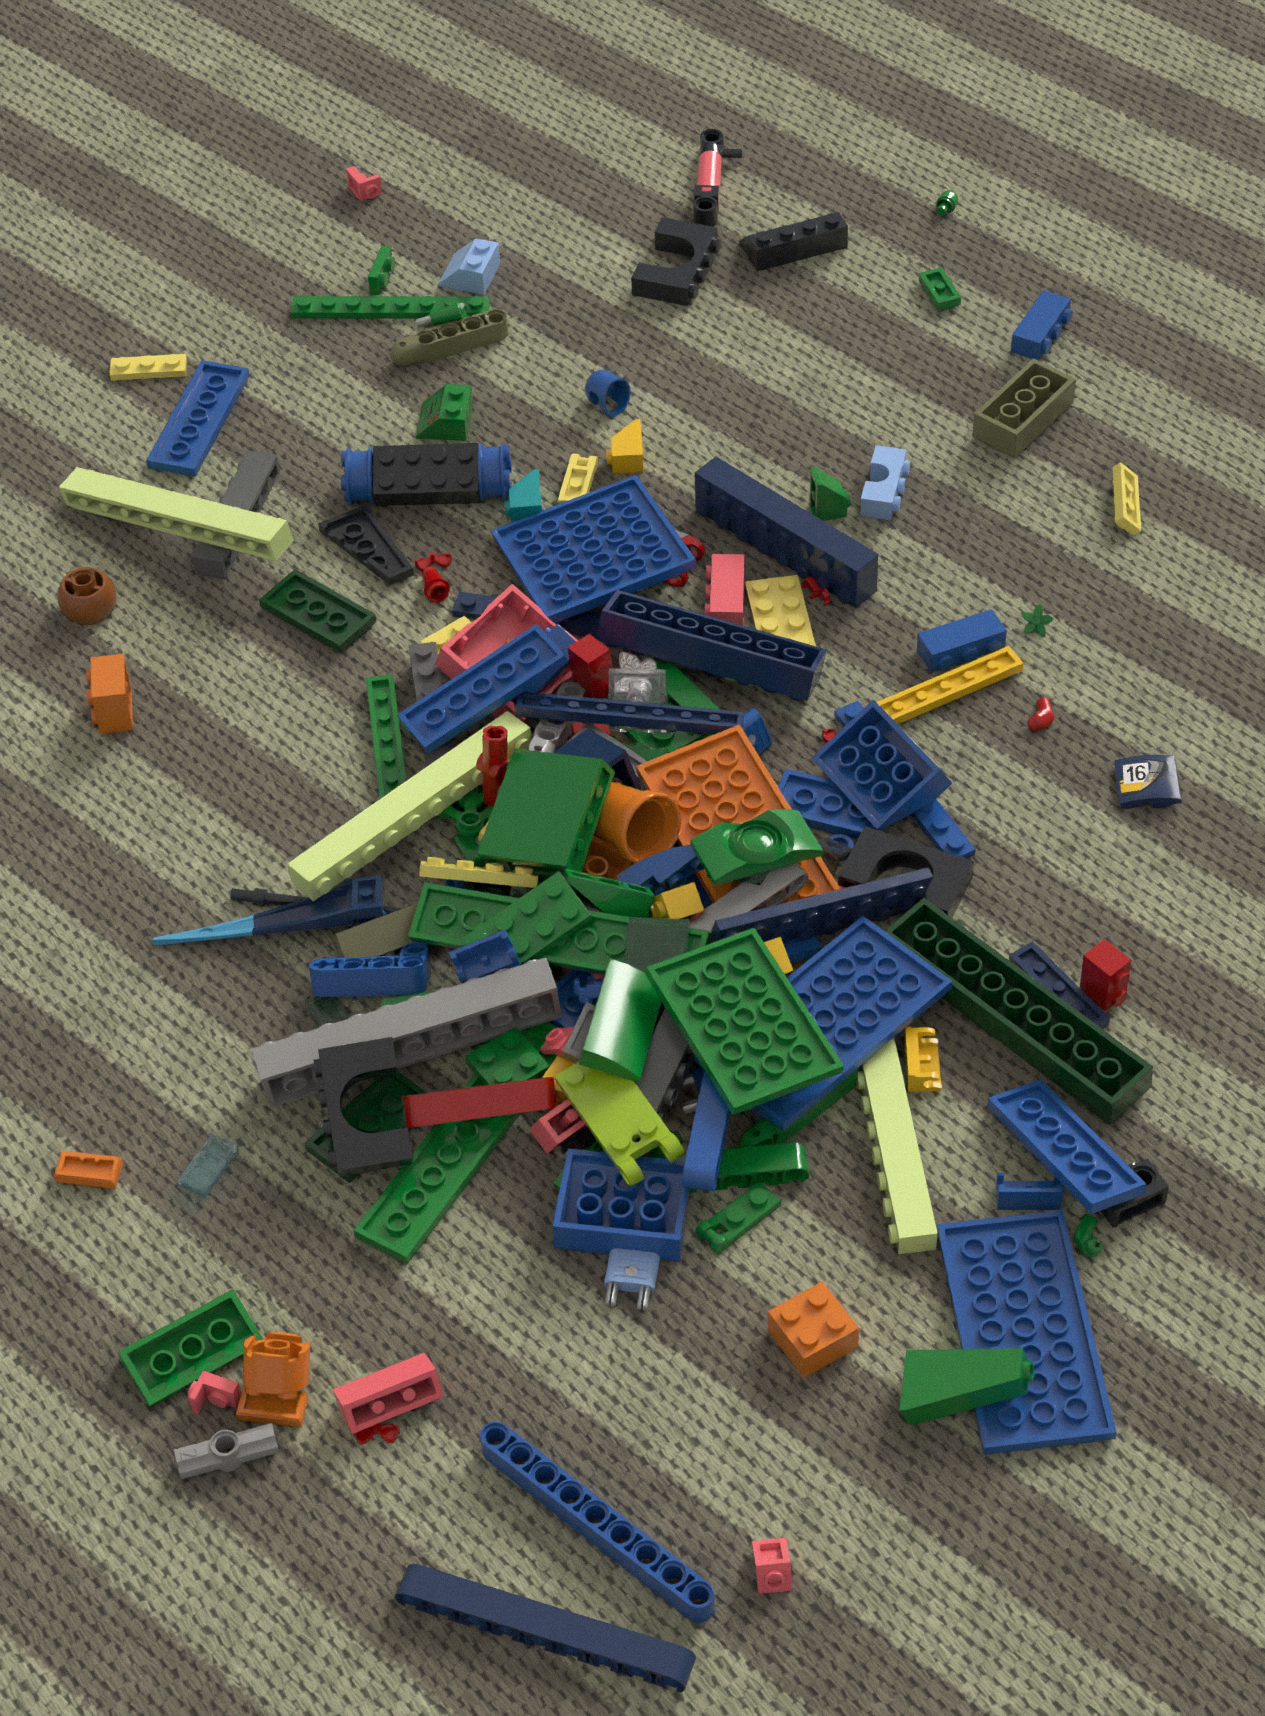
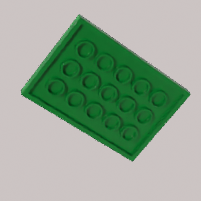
[645,928,844,1115]

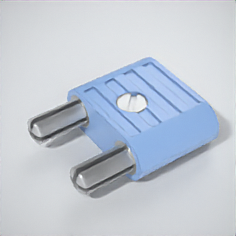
[604,1248,660,1311]

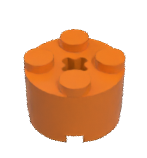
[243,1332,310,1399]

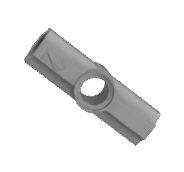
[174,1423,279,1479]

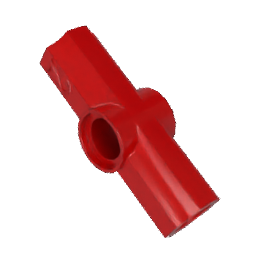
[476,725,509,807]

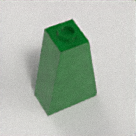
[899,1348,1034,1425]

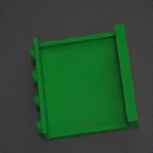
[477,749,615,872]

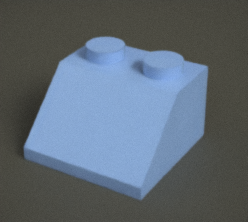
[438,239,500,295]

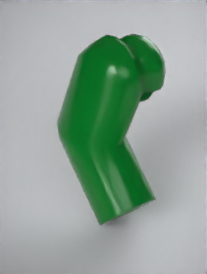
[1073,1214,1103,1257]

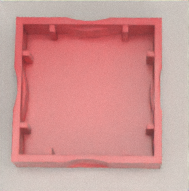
[434,584,578,726]

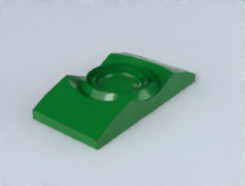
[690,809,823,886]

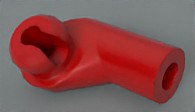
[1027,697,1054,732]

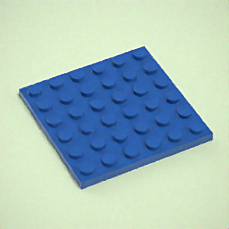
[491,475,697,623]

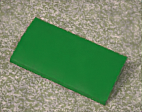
[579,959,662,1082]
[118,1289,263,1407]

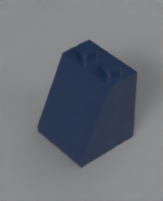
[554,729,642,790]

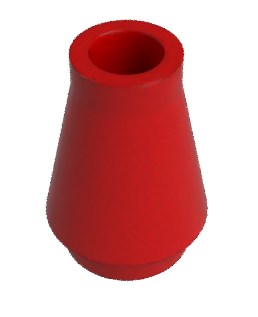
[421,567,450,603]

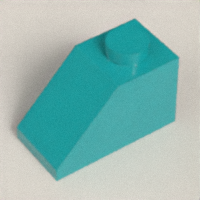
[504,469,542,522]

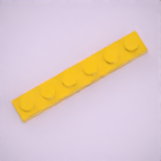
[877,646,1024,724]

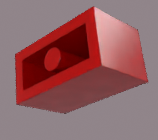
[567,634,615,699]
[1079,939,1131,1012]

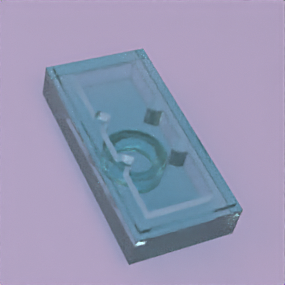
[178,1134,239,1198]

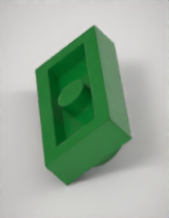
[368,245,395,295]
[919,267,961,311]

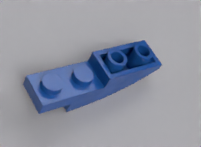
[617,845,704,894]

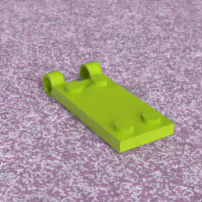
[554,1061,685,1187]

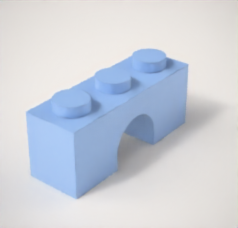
[860,445,910,520]

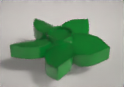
[1021,604,1054,636]

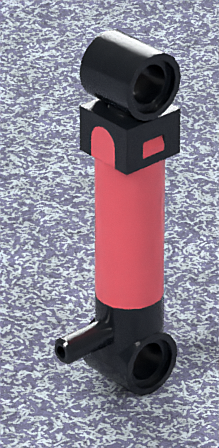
[693,128,742,227]

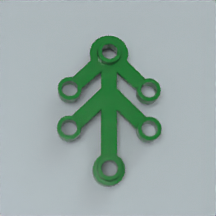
[436,787,494,837]

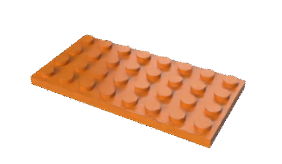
[636,724,840,904]

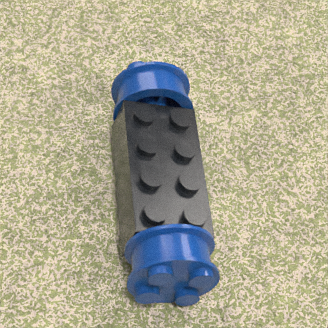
[341,442,512,506]

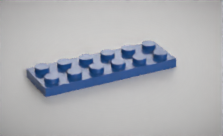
[146,360,250,477]
[397,624,568,754]
[988,1079,1146,1214]

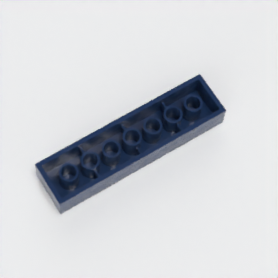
[695,456,878,608]
[597,590,827,701]

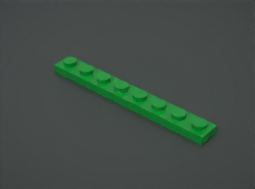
[291,296,490,319]

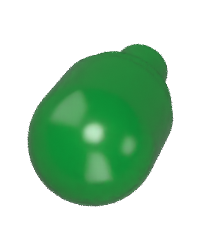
[936,190,958,216]

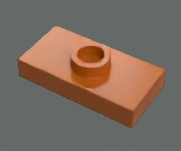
[54,1151,123,1189]
[236,1386,309,1427]

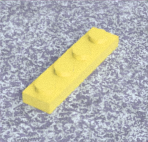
[419,857,538,888]

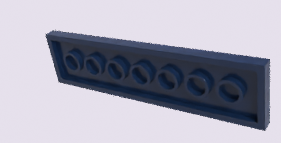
[709,868,933,945]

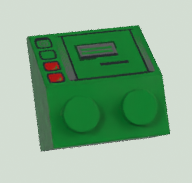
[415,384,473,441]

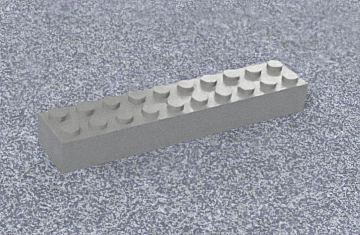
[252,958,562,1107]

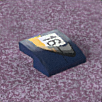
[1114,755,1182,809]

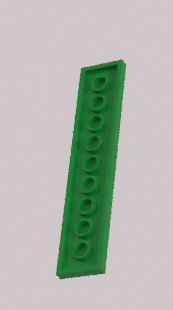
[408,882,711,975]
[353,1022,559,1264]

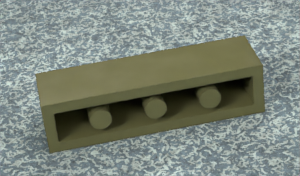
[332,903,418,958]

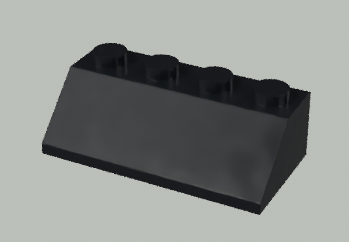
[739,212,848,272]

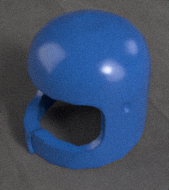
[585,370,630,417]

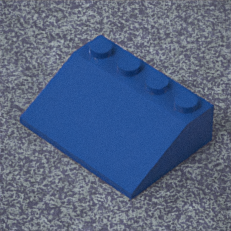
[811,700,952,830]
[552,1149,690,1262]

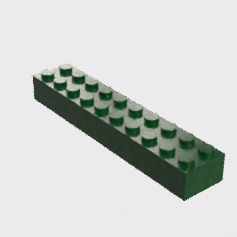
[885,898,1153,1125]

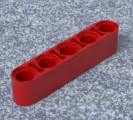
[403,1077,557,1128]

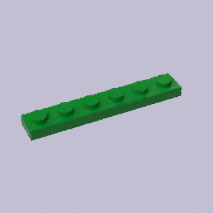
[366,674,406,799]

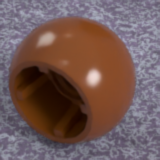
[57,567,116,625]

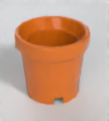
[594,782,681,864]

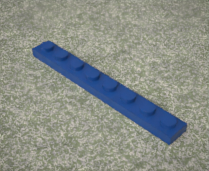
[834,700,976,859]

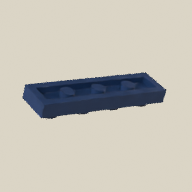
[1009,941,1110,1029]

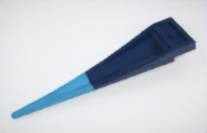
[152,875,383,945]

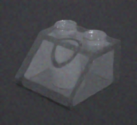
[608,669,668,733]

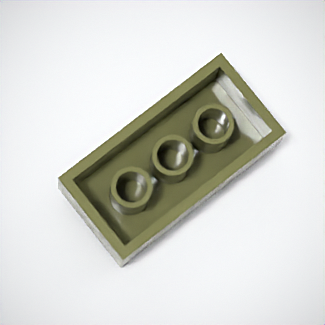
[972,358,1076,458]

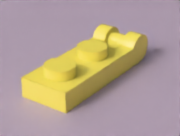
[558,454,598,504]

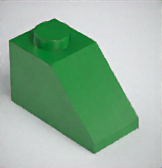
[809,467,851,521]

